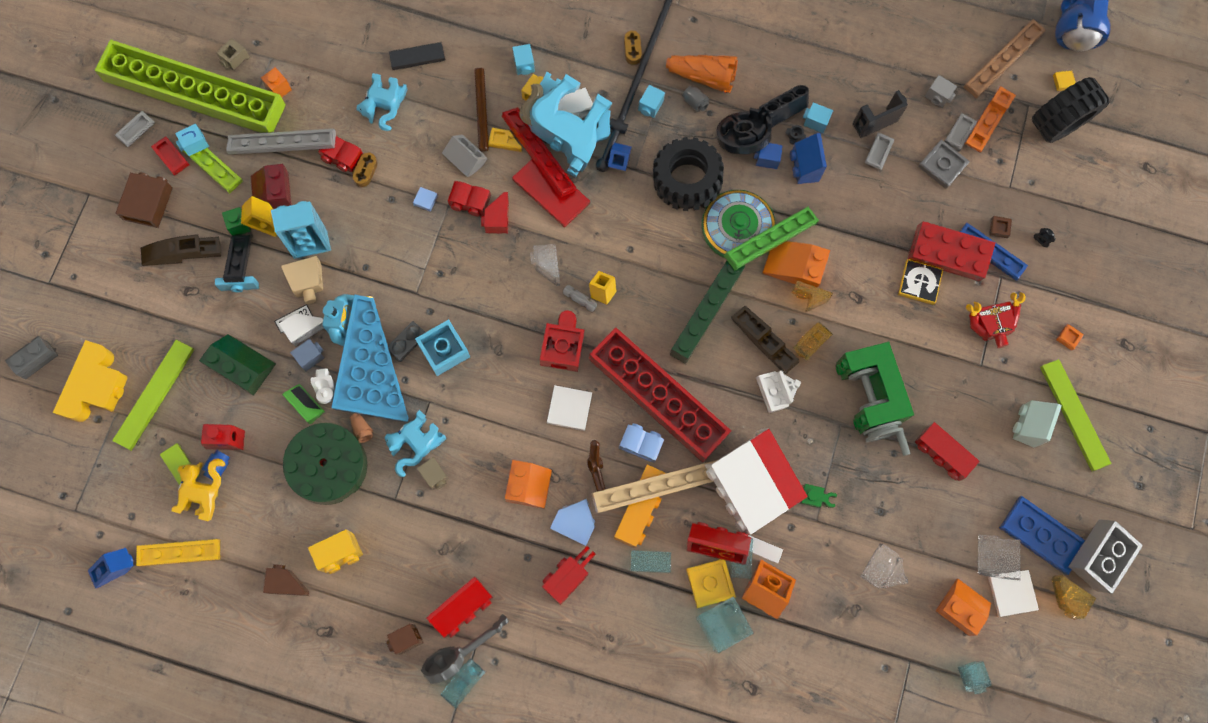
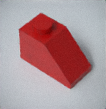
[481,192,509,234]

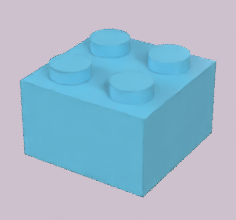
[415,320,470,376]

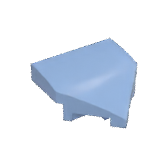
[550,499,595,546]

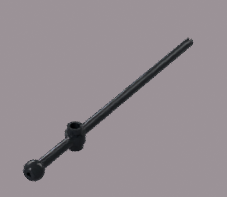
[596,0,673,172]

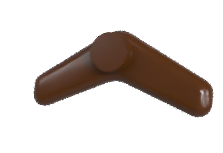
[587,440,606,492]

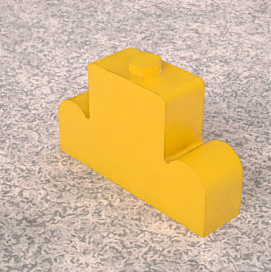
[53,340,128,422]

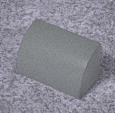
[442,134,488,177]

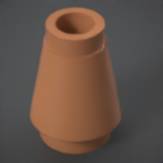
[350,413,373,443]

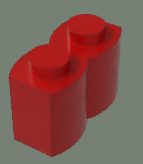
[318,136,363,172]
[448,181,491,216]

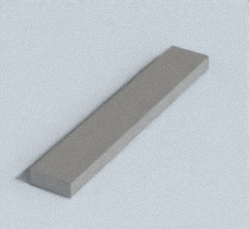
[226,129,336,155]

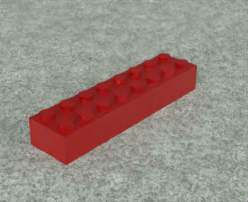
[589,327,732,463]

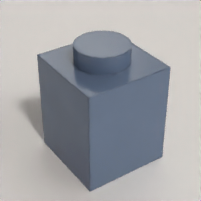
[290,339,324,372]

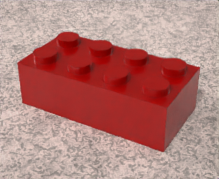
[908,221,996,281]

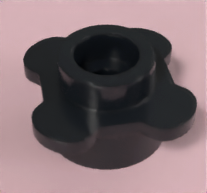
[785,125,806,145]
[1034,228,1056,248]

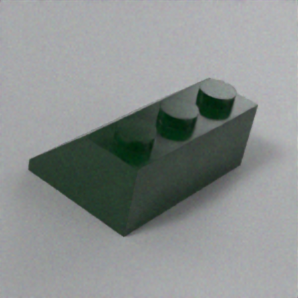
[199,334,276,396]

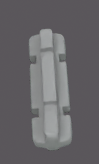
[563,285,597,312]

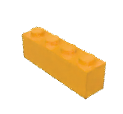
[614,464,666,548]

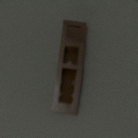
[731,306,799,374]

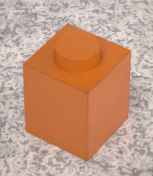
[261,67,292,97]

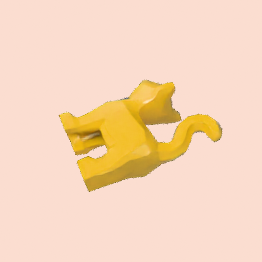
[171,459,225,521]

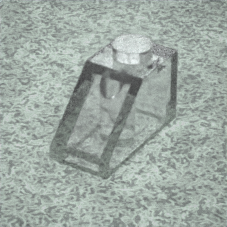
[530,244,560,286]

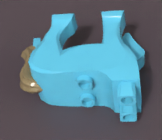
[519,72,612,178]

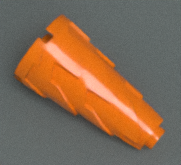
[666,55,738,93]

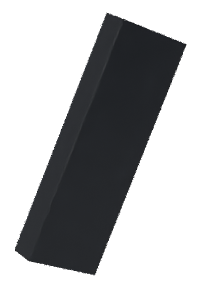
[389,42,445,70]
[223,235,252,283]

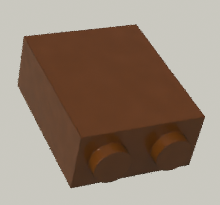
[116,172,173,228]

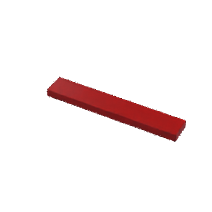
[501,107,576,197]

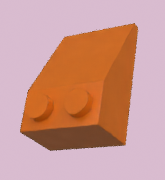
[762,241,831,291]

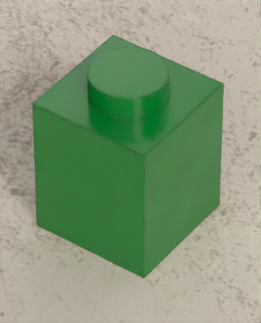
[222,207,252,236]

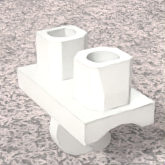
[311,368,336,404]

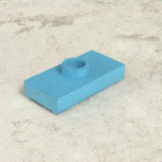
[215,276,259,292]

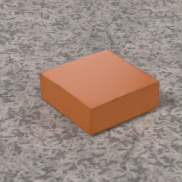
[1056,324,1084,351]

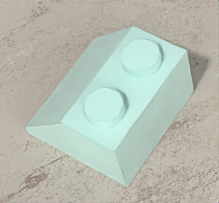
[1013,400,1062,448]

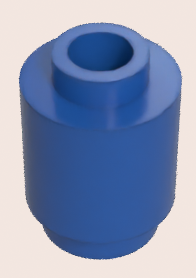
[202,450,230,480]

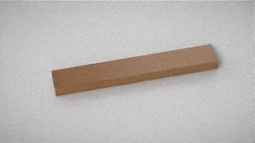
[964,19,1046,99]

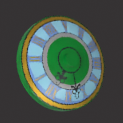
[702,190,776,259]

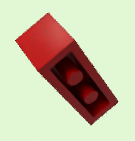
[915,422,980,481]

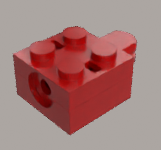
[540,310,585,372]
[542,546,596,605]

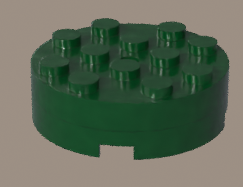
[283,423,367,505]

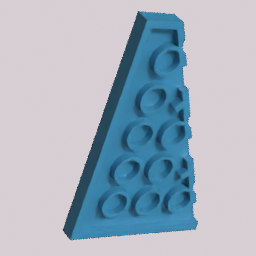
[331,294,409,422]

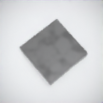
[918,139,970,189]

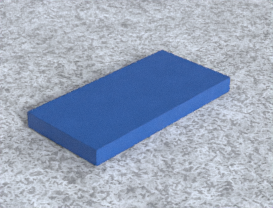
[999,496,1085,575]

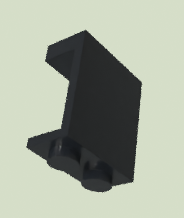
[852,90,908,138]

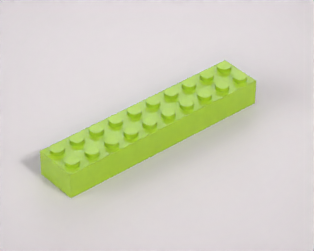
[95,39,286,133]

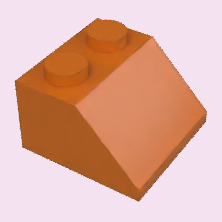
[505,460,552,509]
[742,560,796,619]
[936,579,991,636]

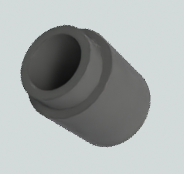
[682,85,709,112]

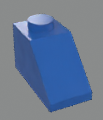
[88,548,134,589]

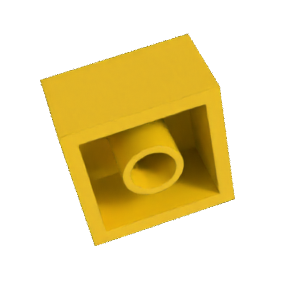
[308,529,363,574]

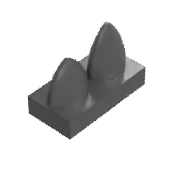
[388,321,426,362]

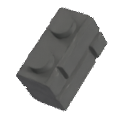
[5,336,58,380]

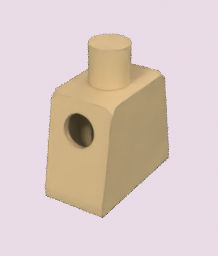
[281,256,323,304]

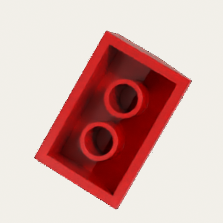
[687,522,752,565]
[426,577,493,638]

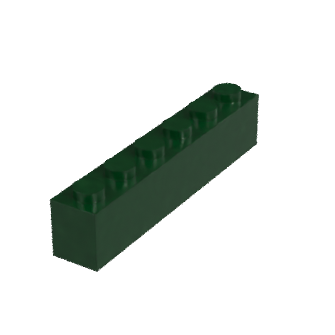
[670,261,745,365]

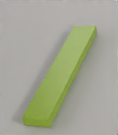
[112,340,194,451]
[1040,359,1112,472]

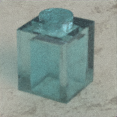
[958,661,992,694]

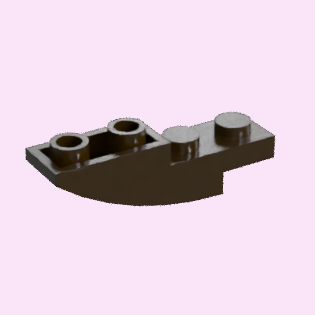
[141,234,221,266]

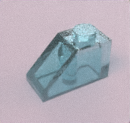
[441,658,486,709]

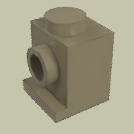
[216,38,250,70]

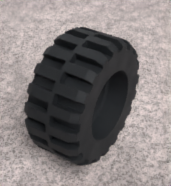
[1032,77,1109,143]
[653,137,724,211]

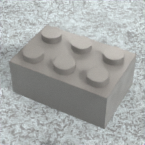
[1069,519,1143,594]

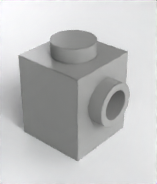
[924,75,957,108]

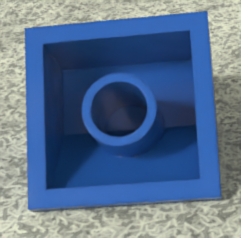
[790,133,827,184]

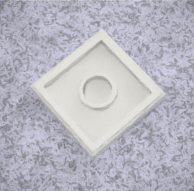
[547,385,592,431]
[988,570,1039,617]

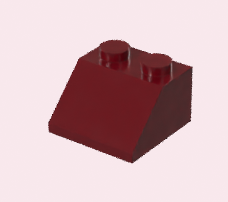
[251,164,291,209]

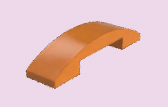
[965,86,1016,153]

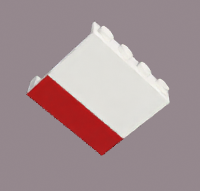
[705,428,808,535]

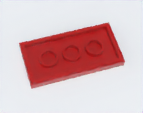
[512,159,590,228]

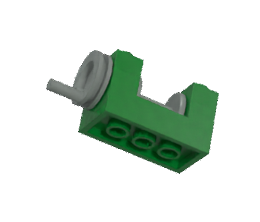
[835,341,914,456]

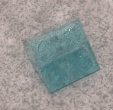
[696,596,754,653]

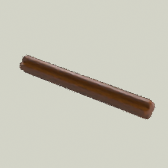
[475,68,489,152]

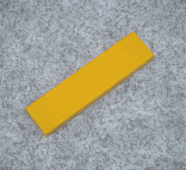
[136,539,220,567]

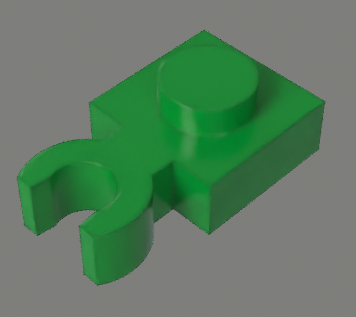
[800,484,837,508]

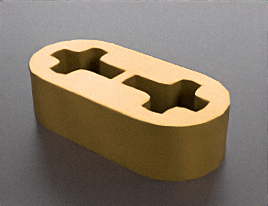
[624,31,642,65]
[353,152,378,187]

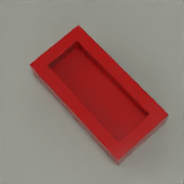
[151,136,189,176]

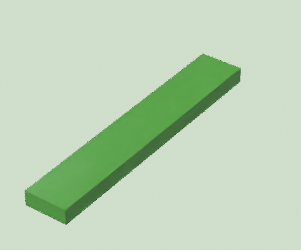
[724,207,819,270]

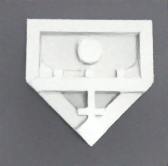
[756,370,801,413]

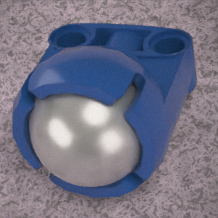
[1055,0,1111,51]

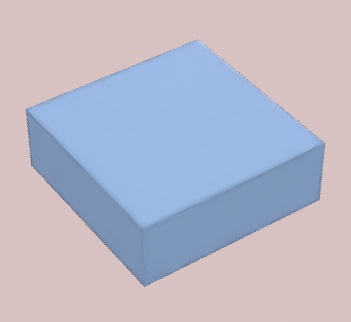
[413,187,438,212]

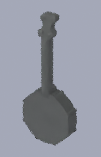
[421,614,508,684]

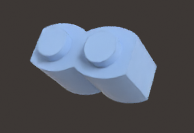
[619,423,664,463]

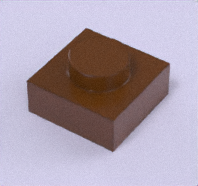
[990,216,1012,238]

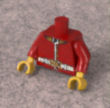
[966,292,1026,348]

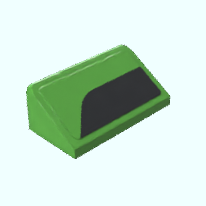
[282,384,325,424]

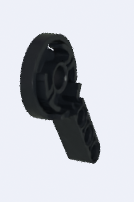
[716,85,809,154]

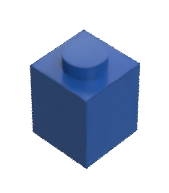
[608,143,632,171]
[754,143,783,169]

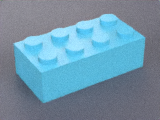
[271,201,331,259]

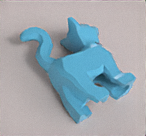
[357,73,407,131]
[384,410,446,477]

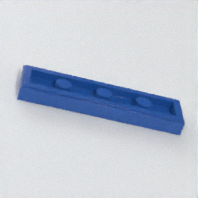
[960,223,1028,281]

